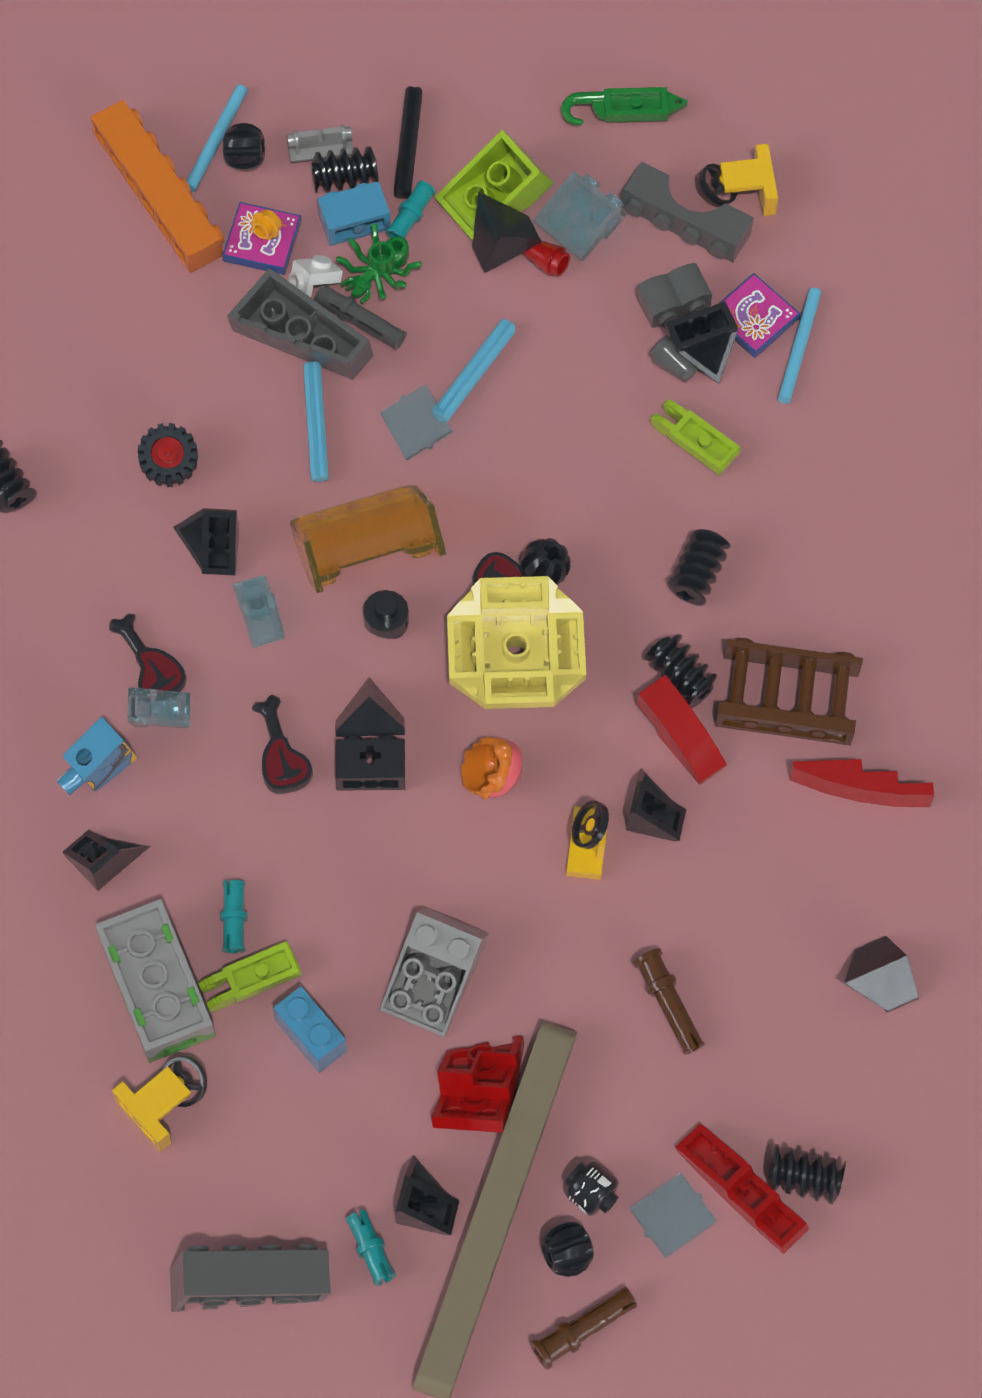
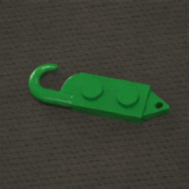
[561,87,687,125]

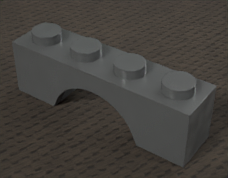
[621,161,754,263]

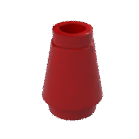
[521,241,570,277]

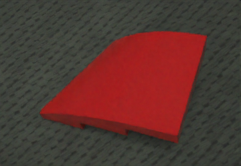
[431,1036,524,1133]

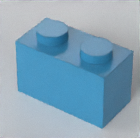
[317,181,390,246]
[273,986,347,1073]

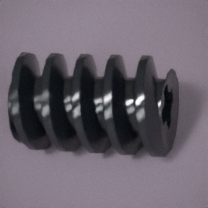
[311,146,379,193]
[0,440,36,513]
[669,529,731,606]
[644,634,717,708]
[767,1144,846,1205]

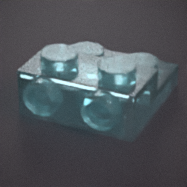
[533,171,626,261]

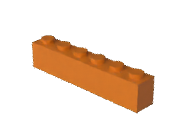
[90,99,224,273]

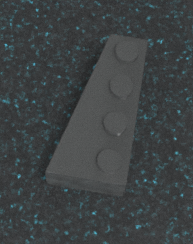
[227,268,374,380]
[170,1244,331,1312]

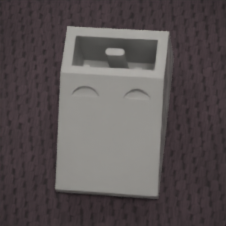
[379,907,489,1037]

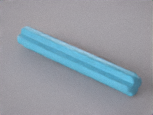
[432,319,516,423]
[303,361,329,482]

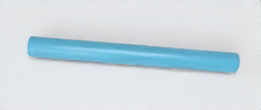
[186,84,248,192]
[778,288,822,404]

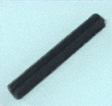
[394,86,422,199]

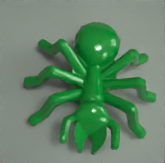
[336,223,422,304]

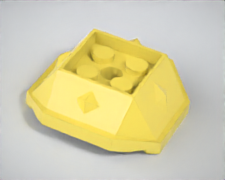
[447,576,587,709]

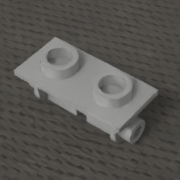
[287,124,353,163]

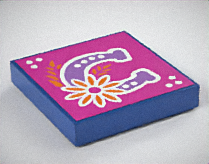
[222,202,302,275]
[720,273,801,358]

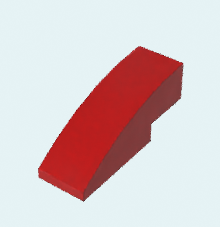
[637,675,727,785]

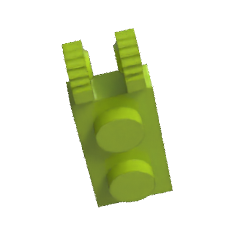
[650,399,741,476]
[198,941,302,1012]

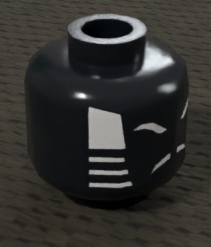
[564,1161,619,1216]

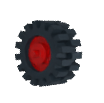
[137,423,198,487]

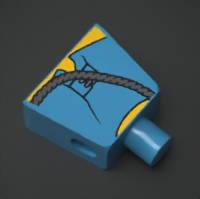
[56,717,138,796]

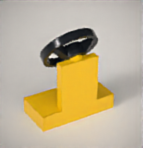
[699,144,778,216]
[566,800,609,880]
[112,1056,207,1152]

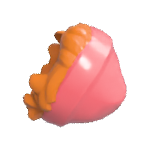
[461,737,522,799]

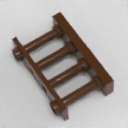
[715,638,863,746]

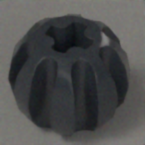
[223,123,265,171]
[520,538,571,585]
[541,1221,594,1277]

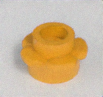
[251,209,282,240]

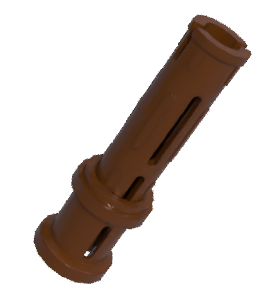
[632,948,705,1055]
[530,1287,637,1370]

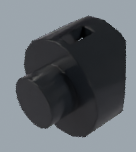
[363,590,409,639]

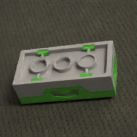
[95,899,215,1063]

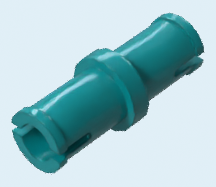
[386,180,436,238]
[220,880,248,954]
[346,1210,396,1286]

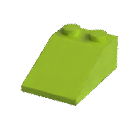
[435,129,554,240]

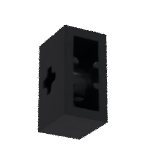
[336,735,405,791]

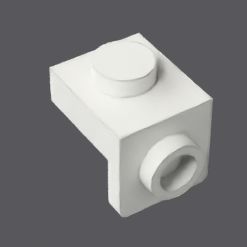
[288,255,343,297]

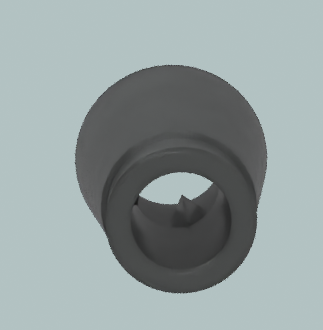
[650,335,698,383]

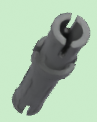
[314,284,407,350]

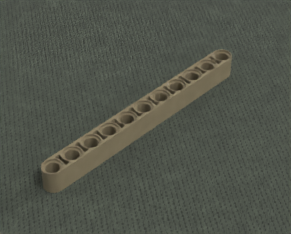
[413,1021,577,1398]

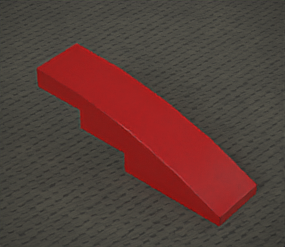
[789,759,934,808]
[675,1123,809,1254]

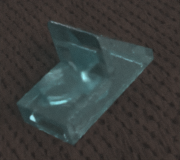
[233,575,285,648]
[127,687,190,728]

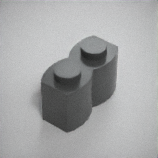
[636,263,712,328]

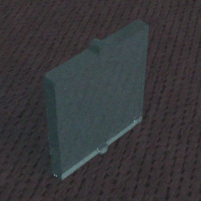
[380,384,453,461]
[630,1173,717,1259]

